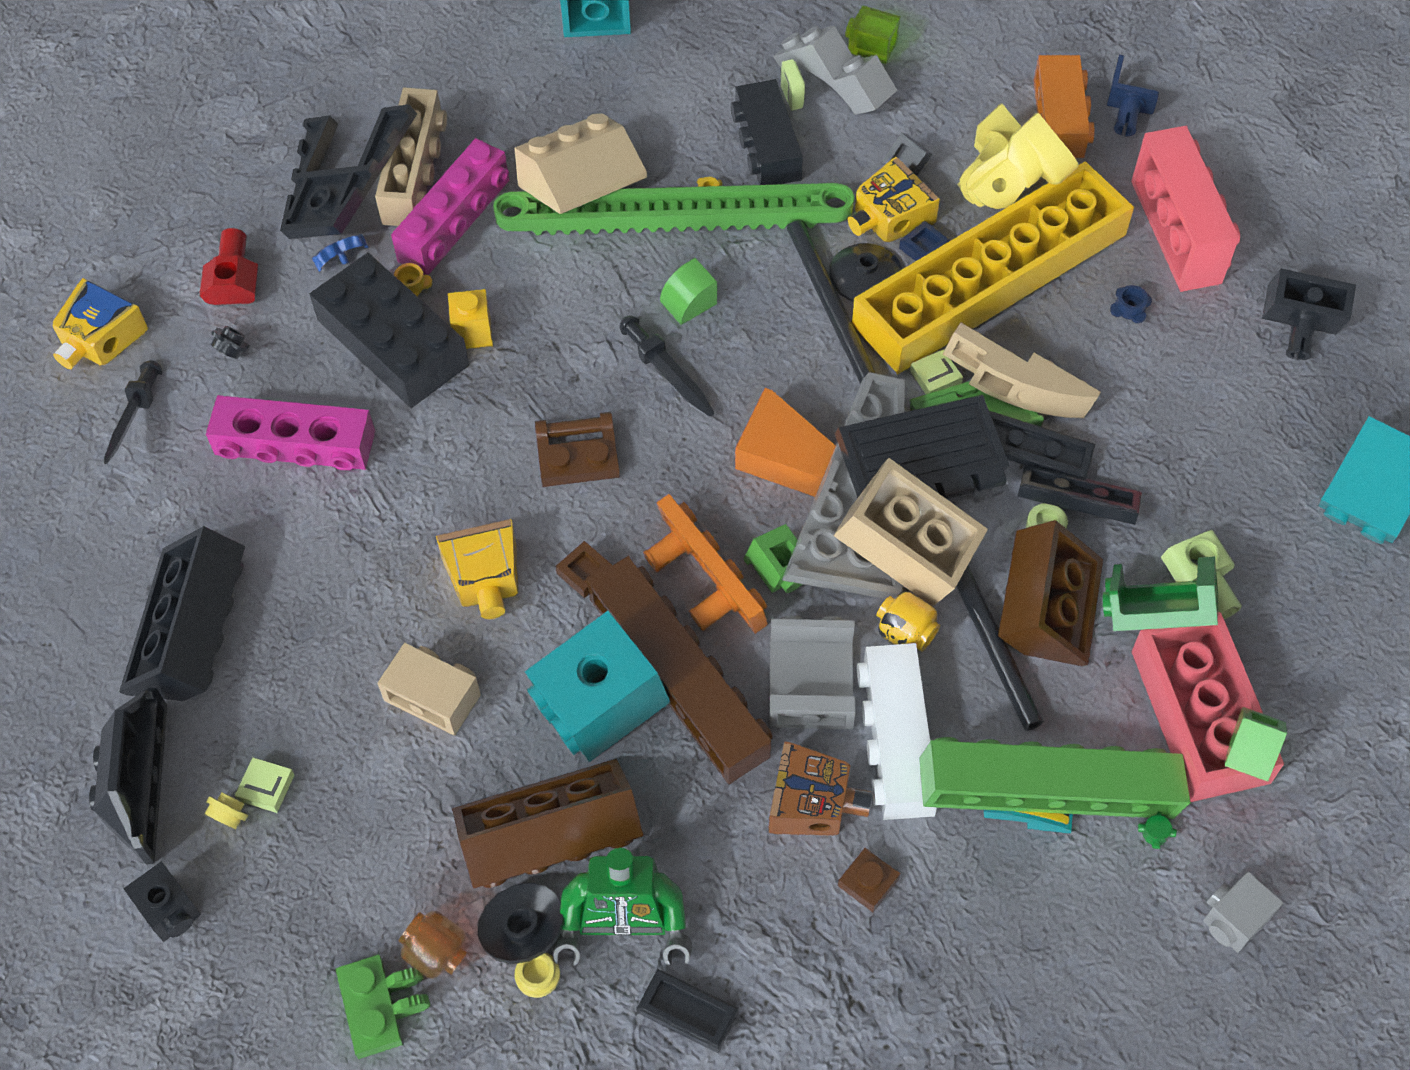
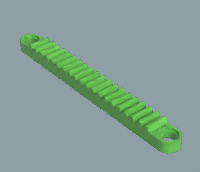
[493,183,854,235]

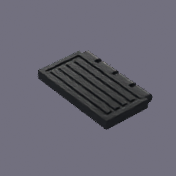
[835,395,1010,499]

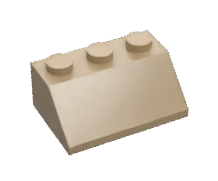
[515,113,647,214]
[833,458,988,607]

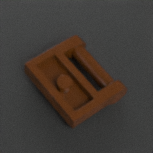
[534,412,620,487]

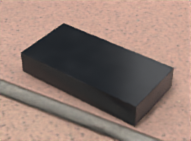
[637,968,739,1054]

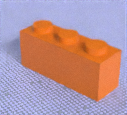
[1034,55,1095,158]

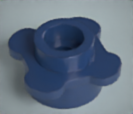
[1110,285,1152,323]

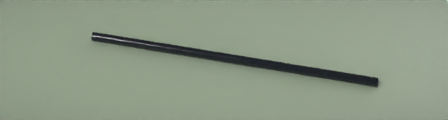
[787,220,1044,731]

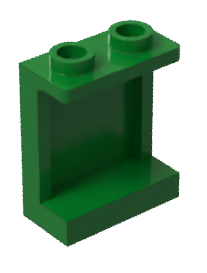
[1103,556,1219,631]

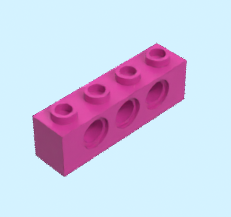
[206,395,375,470]

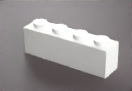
[857,643,937,820]

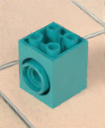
[524,611,670,763]

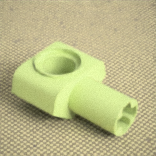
[1161,530,1242,619]

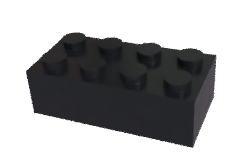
[309,252,469,409]

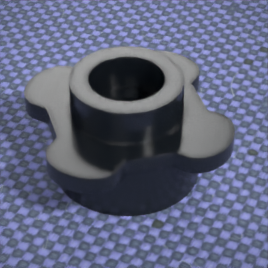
[211,326,250,359]

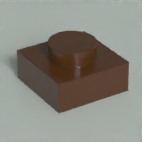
[555,541,612,598]
[838,848,900,912]

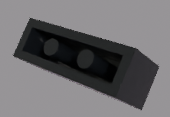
[730,79,803,185]

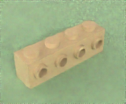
[375,88,447,226]

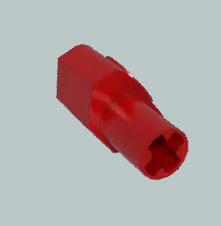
[200,228,258,305]

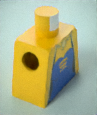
[52,278,148,369]

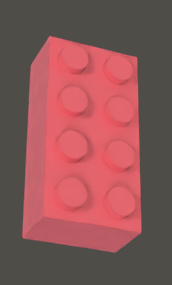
[1131,125,1240,292]
[1131,612,1284,802]

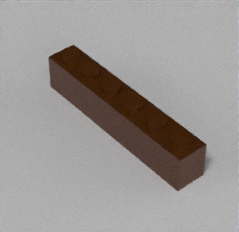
[587,556,773,785]

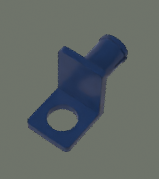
[1107,54,1159,137]

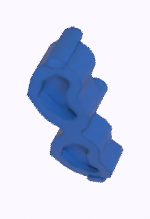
[312,234,369,272]

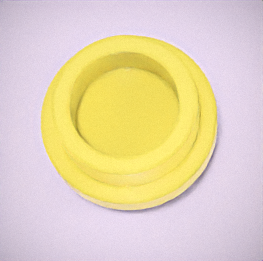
[205,792,248,829]
[514,953,560,998]

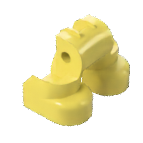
[957,103,1079,209]

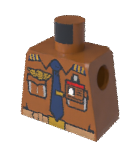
[769,741,873,836]

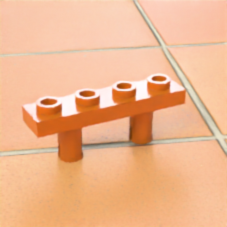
[643,494,768,634]

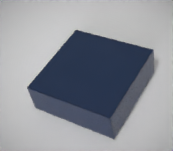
[899,221,951,261]

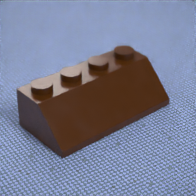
[452,758,644,889]

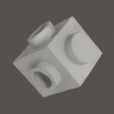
[1203,871,1283,953]

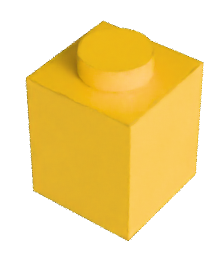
[448,289,493,349]

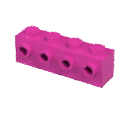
[391,138,509,275]

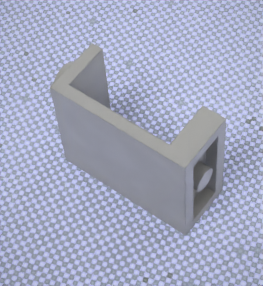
[769,616,855,729]

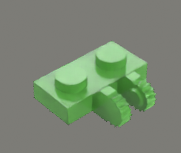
[335,955,430,1059]

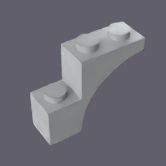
[773,25,897,115]

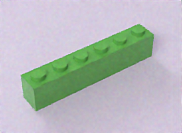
[919,737,1191,819]

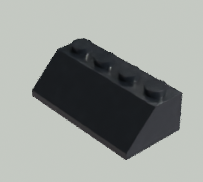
[119,526,245,701]

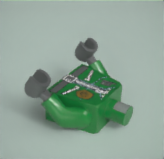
[553,848,692,966]

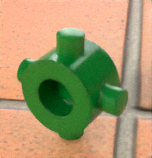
[1137,811,1177,849]

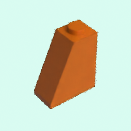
[735,388,836,497]

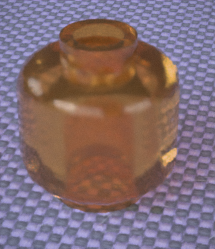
[398,911,467,979]

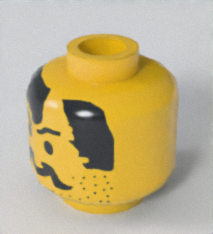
[876,592,940,652]

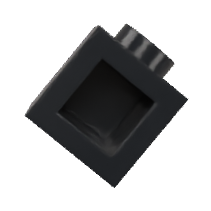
[123,861,201,942]

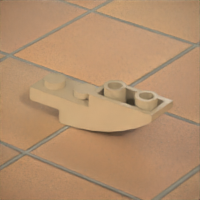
[943,323,1101,418]

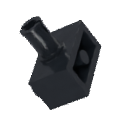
[1262,268,1356,360]

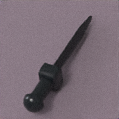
[619,315,714,417]
[104,360,162,464]

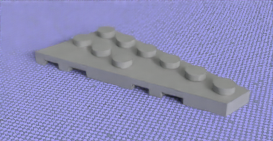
[782,372,905,599]

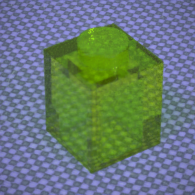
[845,5,901,64]

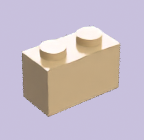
[377,643,481,736]

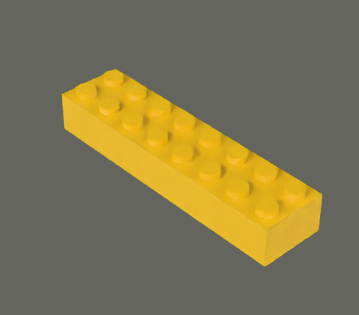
[852,161,1134,374]

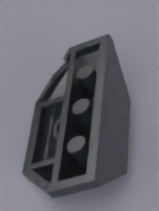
[89,687,167,864]

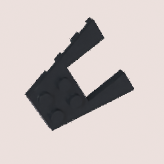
[280,104,417,239]

